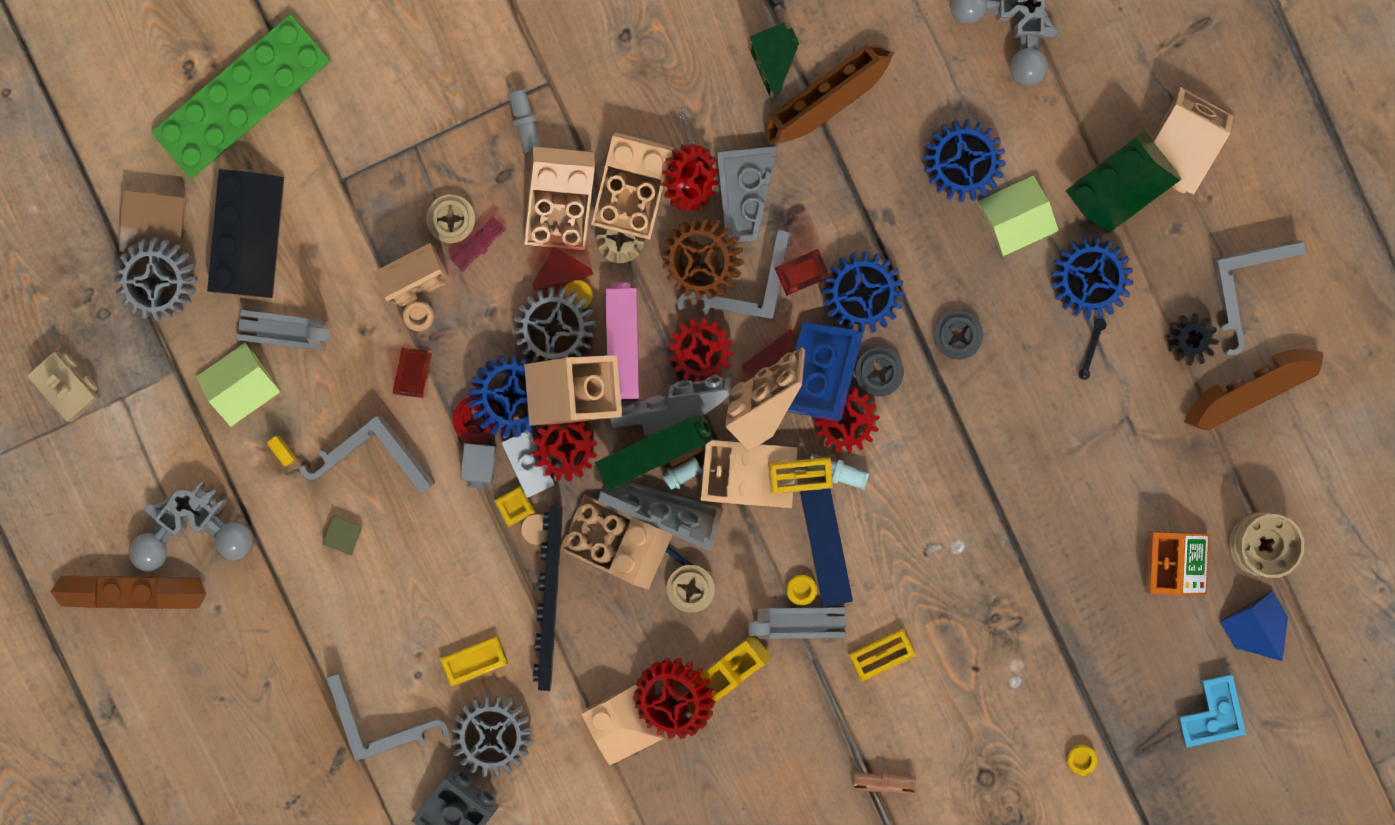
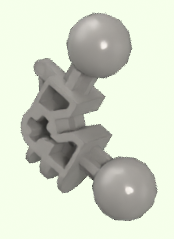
[949,0,1059,86]
[129,481,253,572]

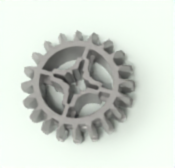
[114,238,197,321]
[513,286,596,363]
[450,694,533,777]

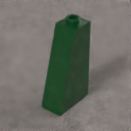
[595,413,712,490]

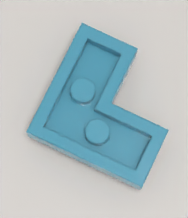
[1178,674,1246,748]

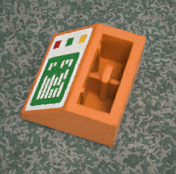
[1145,531,1210,595]

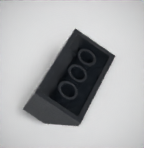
[207,169,284,298]

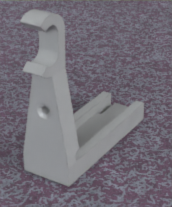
[678,230,792,320]
[1213,240,1306,356]
[237,310,330,351]
[299,414,435,493]
[749,607,846,639]
[327,673,449,761]

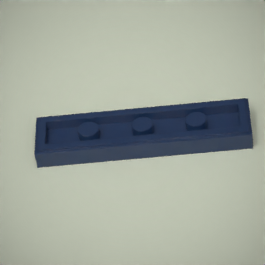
[800,488,853,607]

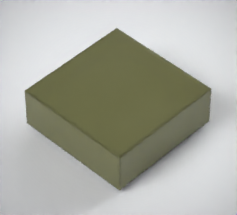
[322,516,363,555]

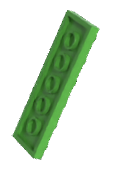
[151,14,331,179]

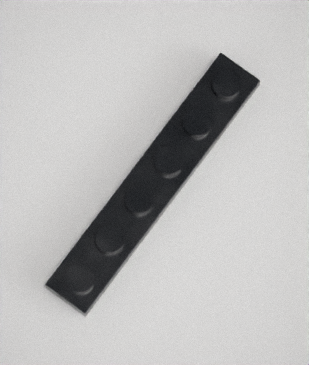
[533,505,563,691]

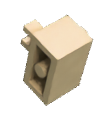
[27,352,100,422]

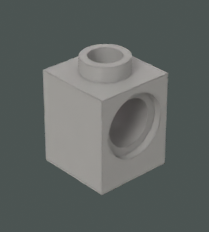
[461,443,497,488]

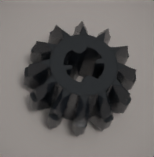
[1166,313,1219,365]

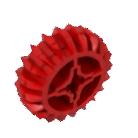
[633,657,716,740]

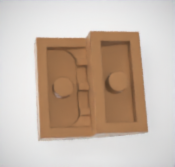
[119,190,186,256]

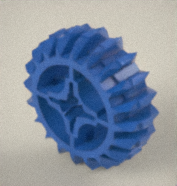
[923,119,1006,202]
[1050,237,1133,319]
[822,251,905,334]
[467,355,539,438]

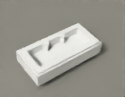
[502,432,555,498]

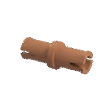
[854,771,916,796]

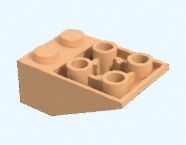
[591,132,674,240]
[524,147,595,250]
[376,243,449,307]
[725,347,805,451]
[701,440,797,508]
[561,494,673,590]

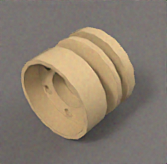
[1229,513,1304,578]

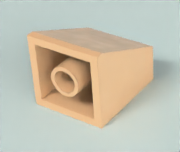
[1152,87,1234,195]
[524,355,622,426]

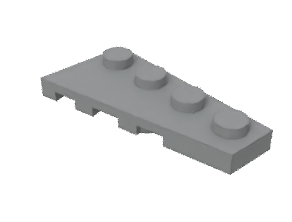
[598,481,723,552]

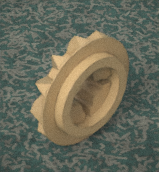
[426,194,476,244]
[596,227,645,263]
[667,564,715,613]

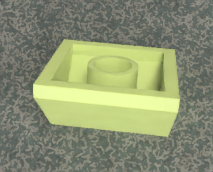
[978,176,1059,256]
[196,342,281,427]

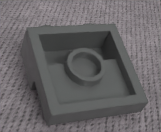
[411,769,500,825]

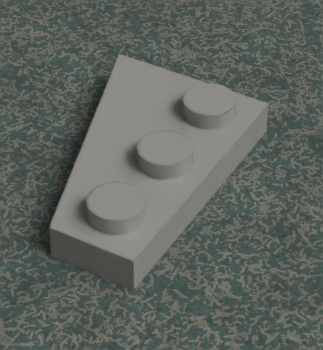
[717,146,778,243]

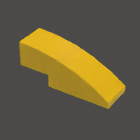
[685,636,772,715]

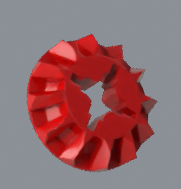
[452,396,501,444]

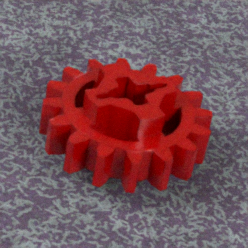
[661,144,719,211]
[668,317,734,382]
[813,388,880,454]
[530,421,597,482]

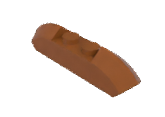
[765,44,894,144]
[1184,349,1323,430]
[51,575,206,609]

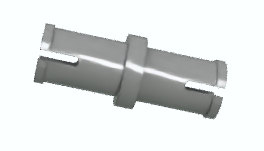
[507,89,542,153]

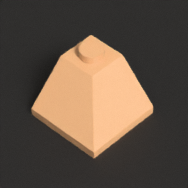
[581,684,664,766]

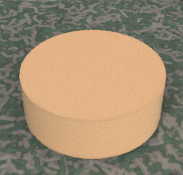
[403,301,434,332]
[521,514,548,545]

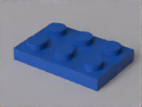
[787,322,863,422]

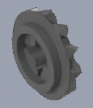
[934,311,983,360]
[855,348,904,396]

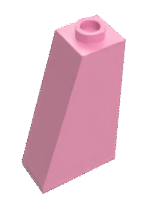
[606,282,640,399]

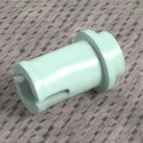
[662,456,703,490]

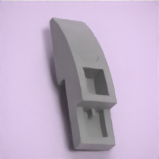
[610,376,731,435]

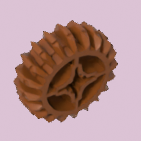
[661,217,744,300]

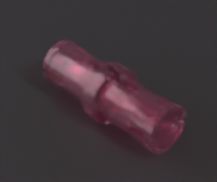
[450,216,507,272]

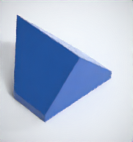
[1219,591,1288,661]

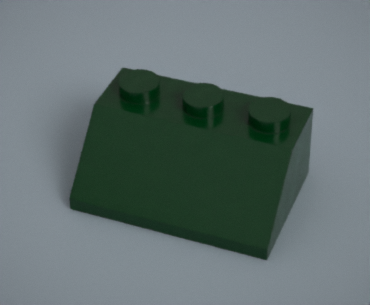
[748,22,799,103]
[1065,130,1182,233]

